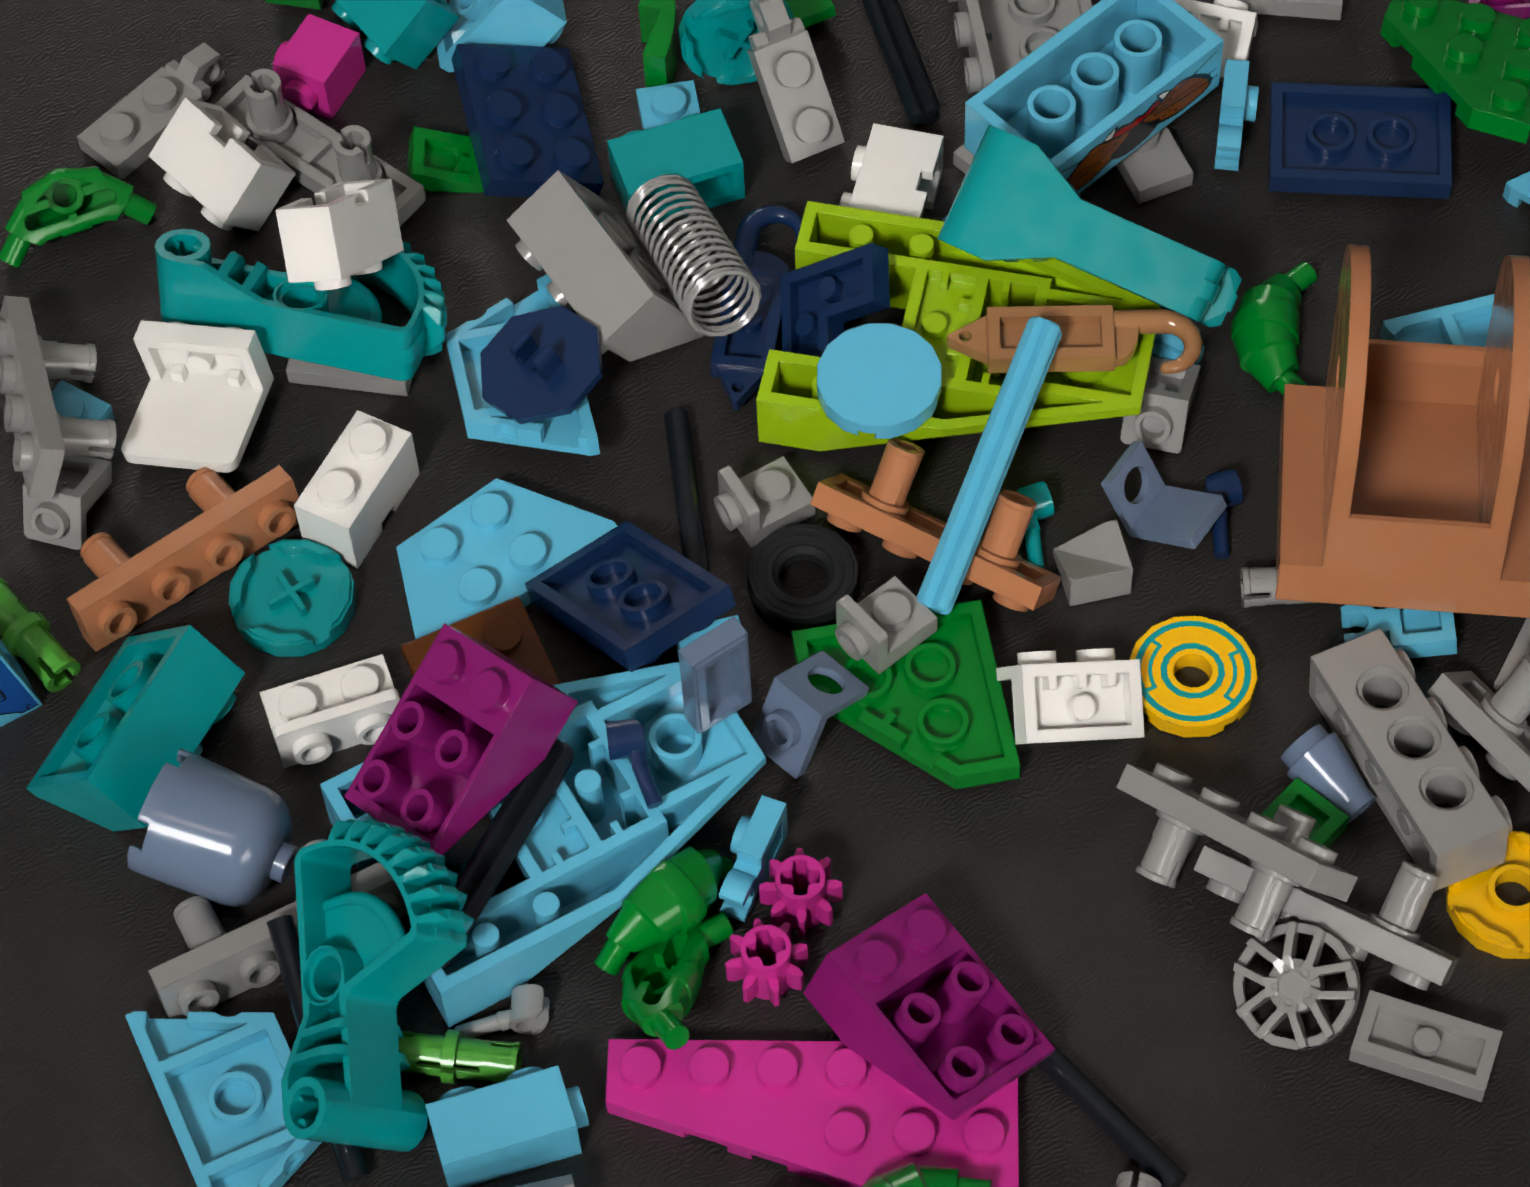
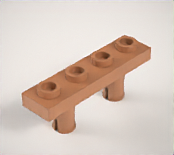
[810,438,1062,612]
[66,465,299,652]

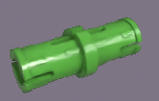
[0,577,81,692]
[398,1029,523,1084]

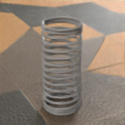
[625,175,762,337]

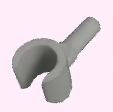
[455,984,550,1038]

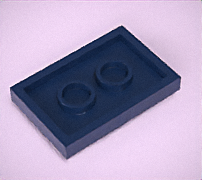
[451,44,604,197]
[1268,82,1452,199]
[525,520,736,672]

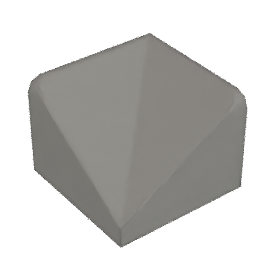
[1053,519,1133,606]

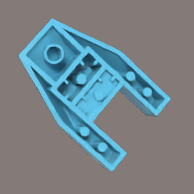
[320,662,766,1028]

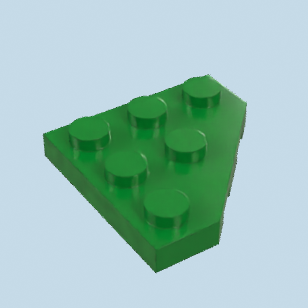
[1380,0,1530,144]
[791,600,1020,789]

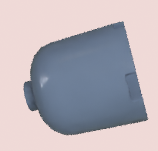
[127,748,298,907]

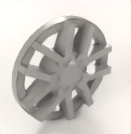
[1233,921,1360,1050]

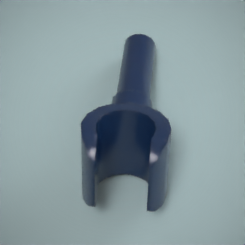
[1203,469,1243,559]
[606,719,663,809]

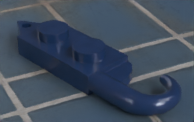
[710,205,803,410]

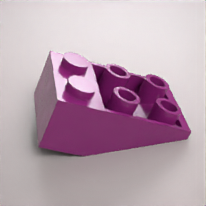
[344,623,578,855]
[803,893,1055,1120]

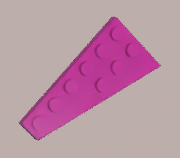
[605,1039,1019,1187]

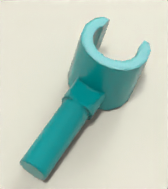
[1017,481,1054,568]

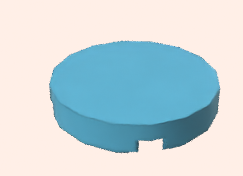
[817,323,941,439]

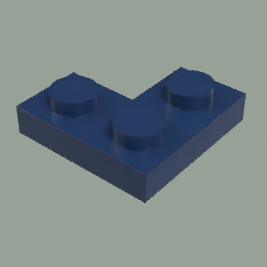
[781,243,890,357]

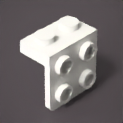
[121,320,274,473]

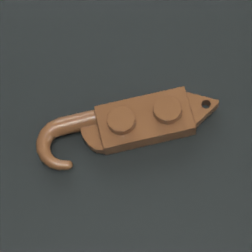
[947,305,1203,374]

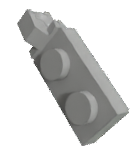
[747,0,845,163]
[77,42,225,180]

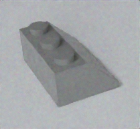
[507,170,708,362]

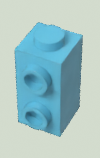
[425,1065,589,1187]

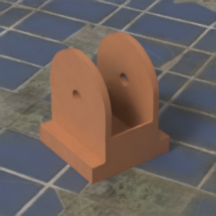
[1275,244,1530,618]

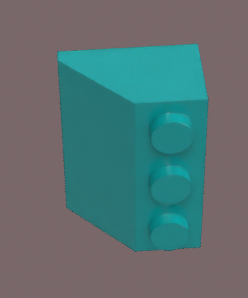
[26,625,245,832]

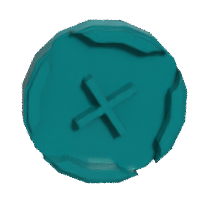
[678,0,794,85]
[228,539,357,657]

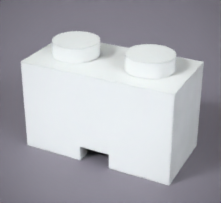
[148,97,296,231]
[839,123,943,218]
[275,179,404,291]
[294,410,420,569]

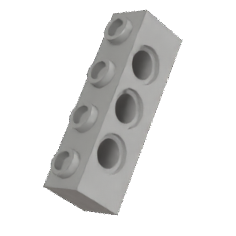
[1309,628,1513,892]

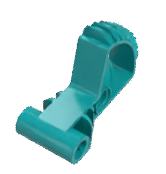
[937,125,1242,327]
[155,229,447,381]
[281,819,475,1152]

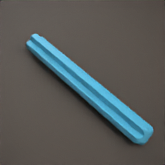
[917,316,1062,615]

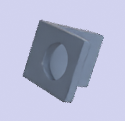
[1101,441,1227,549]
[751,651,869,779]

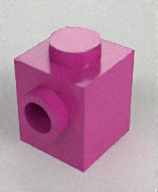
[273,14,366,120]

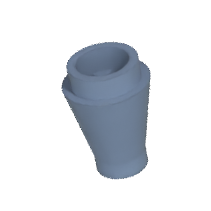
[1280,724,1377,824]

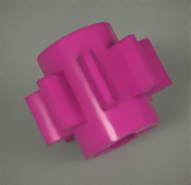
[759,848,843,937]
[725,918,809,1007]

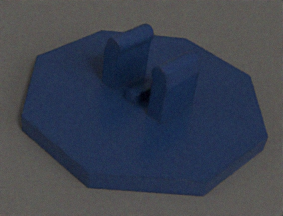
[480,306,603,424]

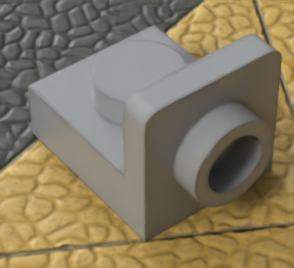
[1120,356,1201,453]
[22,456,112,550]
[714,456,816,547]
[835,576,937,674]

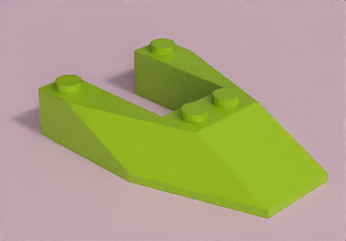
[756,201,1161,451]

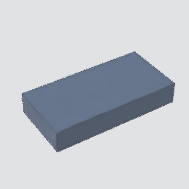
[678,616,752,734]

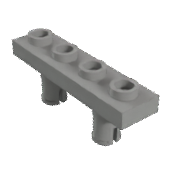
[214,69,426,226]
[0,296,117,499]
[1427,654,1530,792]
[1116,762,1358,940]
[1193,804,1460,991]
[148,839,408,1019]

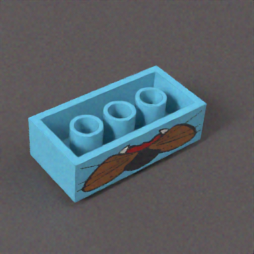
[964,0,1224,194]

